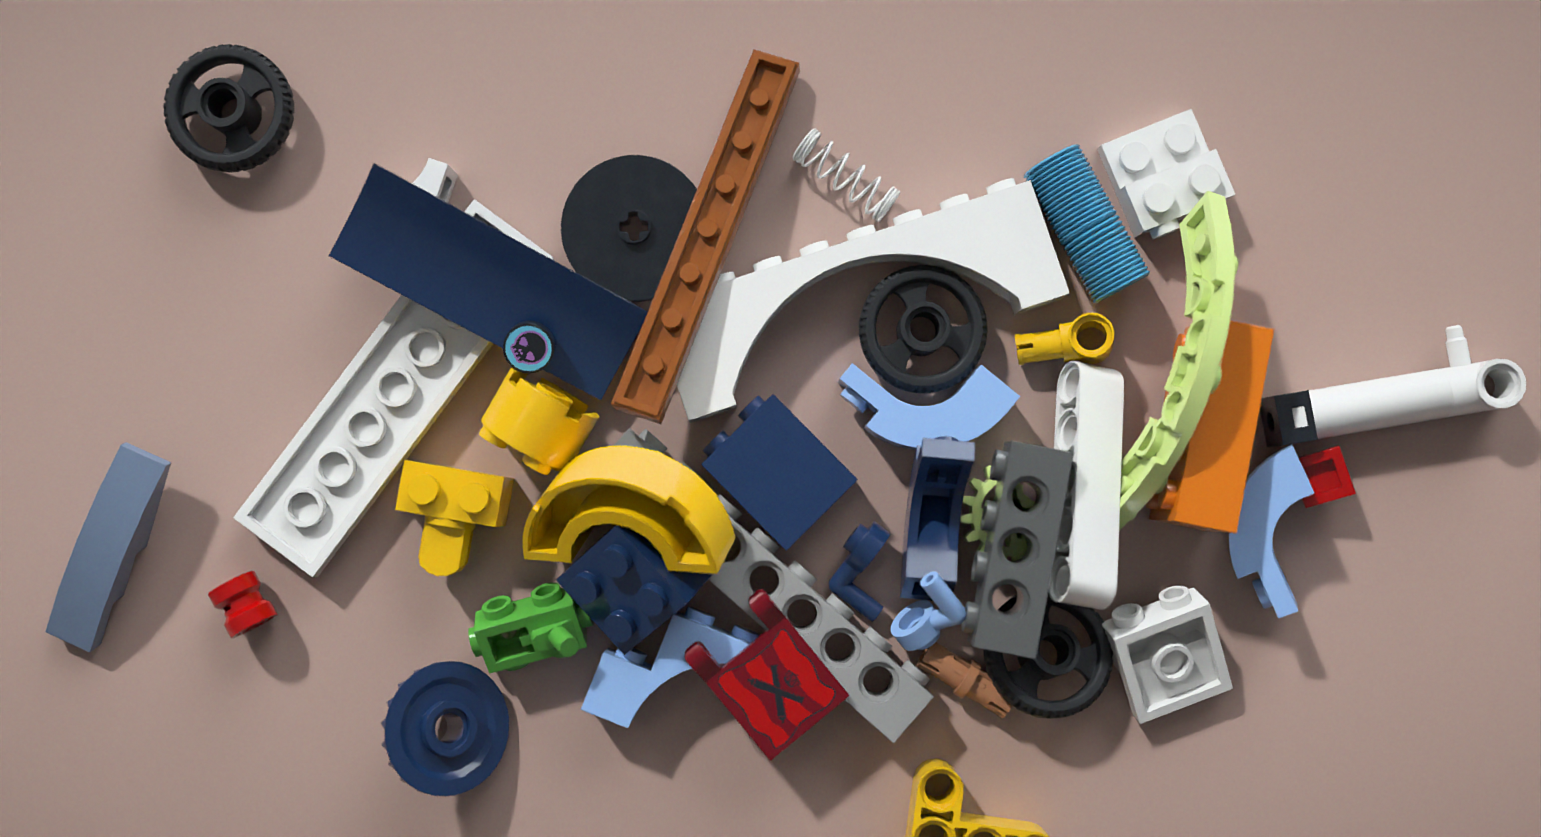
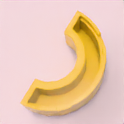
[523,446,735,574]

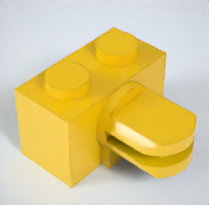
[395,460,514,576]

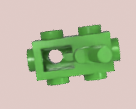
[468,582,594,674]

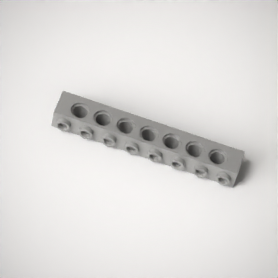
[614,428,934,743]

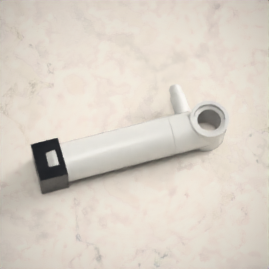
[1260,325,1526,447]

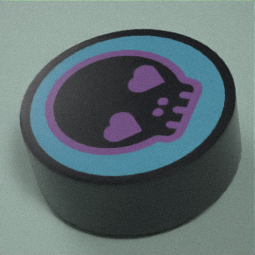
[503,321,556,374]

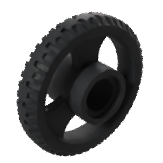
[163,44,295,173]
[859,265,988,393]
[984,592,1114,719]

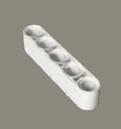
[1048,360,1124,610]

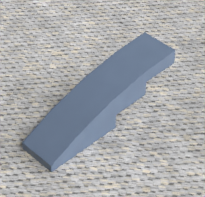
[45,442,171,652]

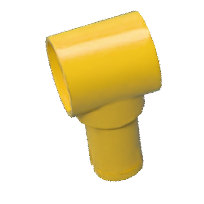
[1014,313,1114,365]

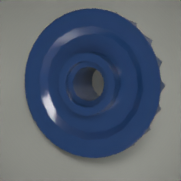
[381,661,509,797]

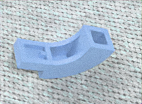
[1229,444,1314,618]

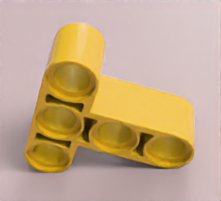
[905,758,1050,837]

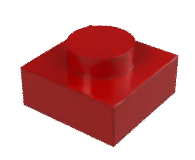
[1298,445,1356,508]

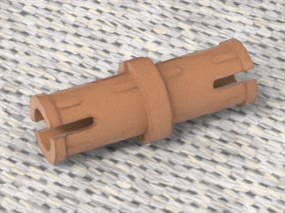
[916,641,1012,719]

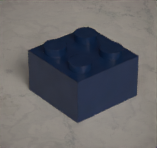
[556,525,712,655]

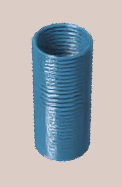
[1023,144,1150,303]

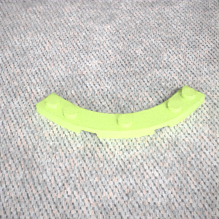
[1119,191,1238,531]

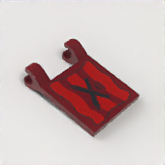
[685,589,850,761]

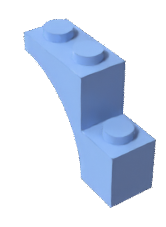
[581,606,760,728]

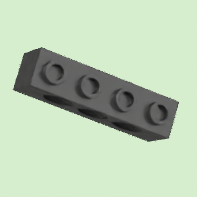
[962,441,1074,659]

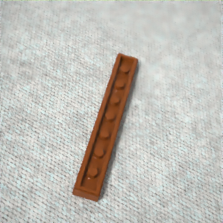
[611,49,800,425]

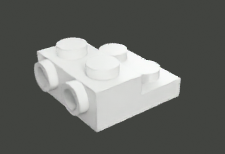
[1097,109,1235,240]
[1102,586,1233,724]

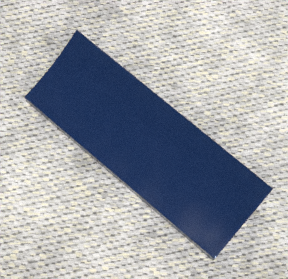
[328,163,648,400]

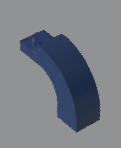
[900,436,975,601]

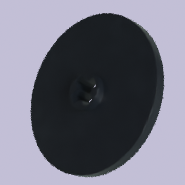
[561,155,697,302]

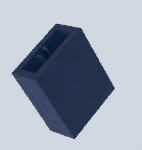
[701,394,858,551]

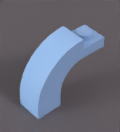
[837,363,1020,450]

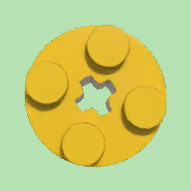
[479,367,599,475]

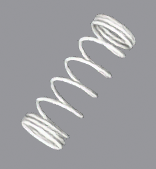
[793,128,900,222]

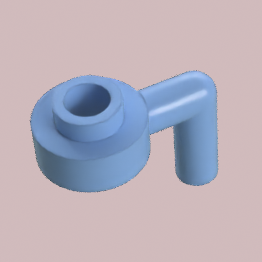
[890,571,967,651]

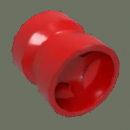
[208,571,278,639]

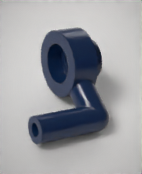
[828,521,891,622]

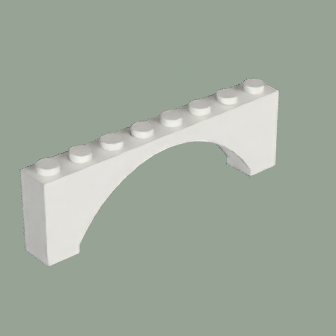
[677,178,1070,423]

